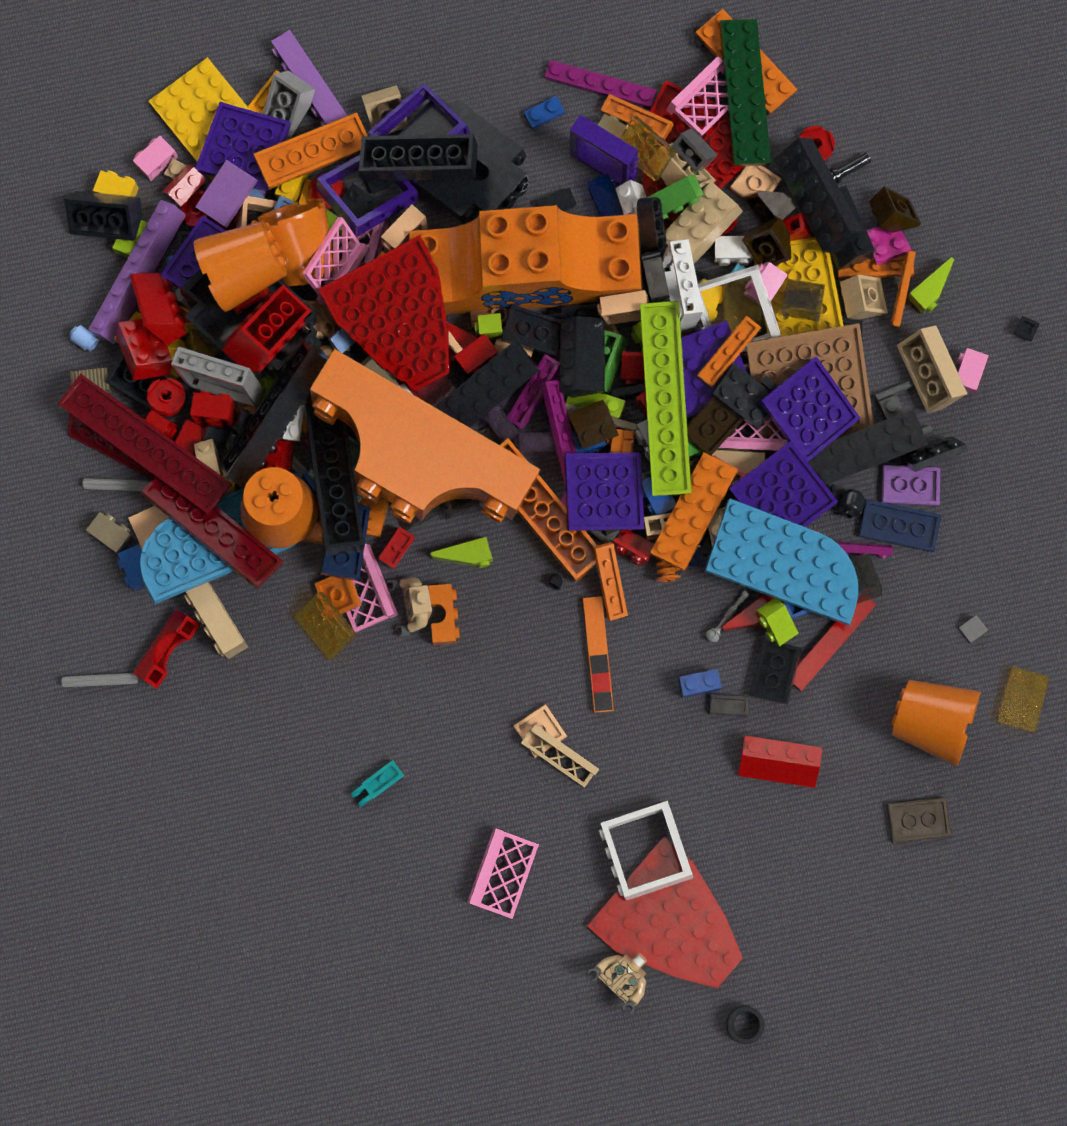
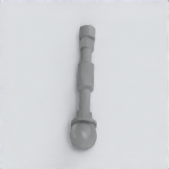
[706,590,749,642]

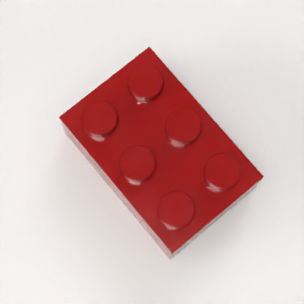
[116,319,173,381]
[190,391,238,429]

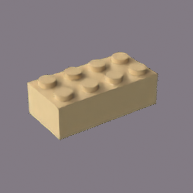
[665,181,743,264]
[897,325,967,413]
[184,582,248,659]

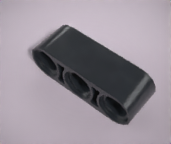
[637,197,666,252]
[641,251,670,303]

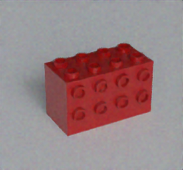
[222,285,311,373]

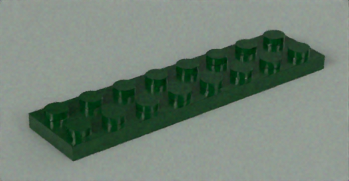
[719,19,771,167]

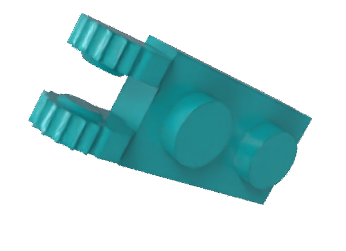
[350,760,404,808]

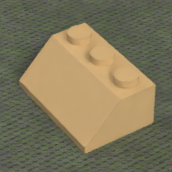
[648,142,716,191]

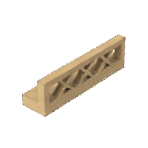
[521,724,599,788]

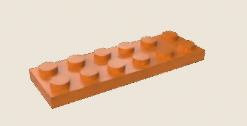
[695,9,798,115]
[254,112,368,189]
[650,453,738,571]

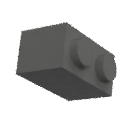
[671,128,717,173]

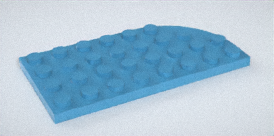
[140,488,295,605]
[704,499,858,626]

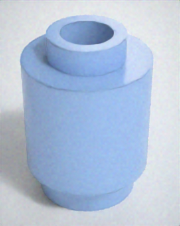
[69,325,99,352]

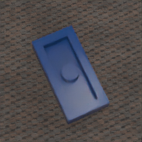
[524,96,565,130]

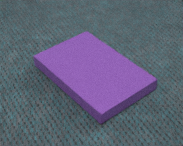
[196,160,258,228]
[881,465,940,506]

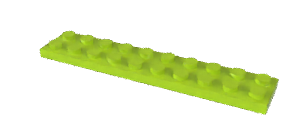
[640,301,691,496]

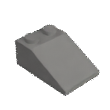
[263,71,315,141]

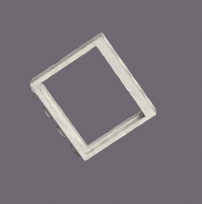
[662,239,703,336]
[698,265,781,352]
[599,801,693,901]

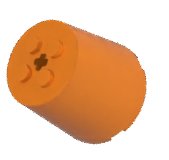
[251,199,334,286]
[194,222,287,312]
[240,467,318,548]
[891,680,981,766]

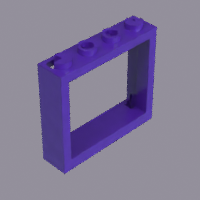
[368,83,471,183]
[570,115,639,186]
[316,155,418,237]

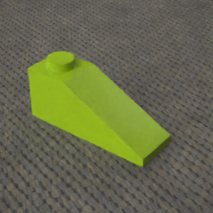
[907,257,954,314]
[566,393,625,419]
[431,537,493,568]

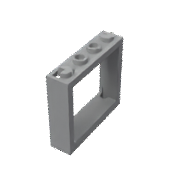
[171,347,265,408]

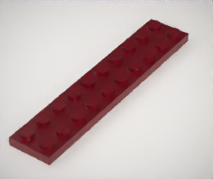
[57,373,233,515]

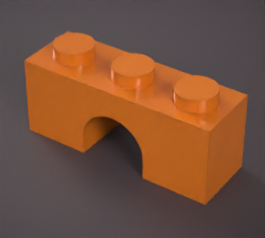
[428,584,460,645]

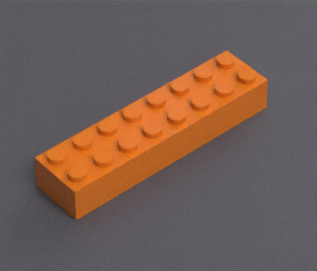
[500,438,597,583]

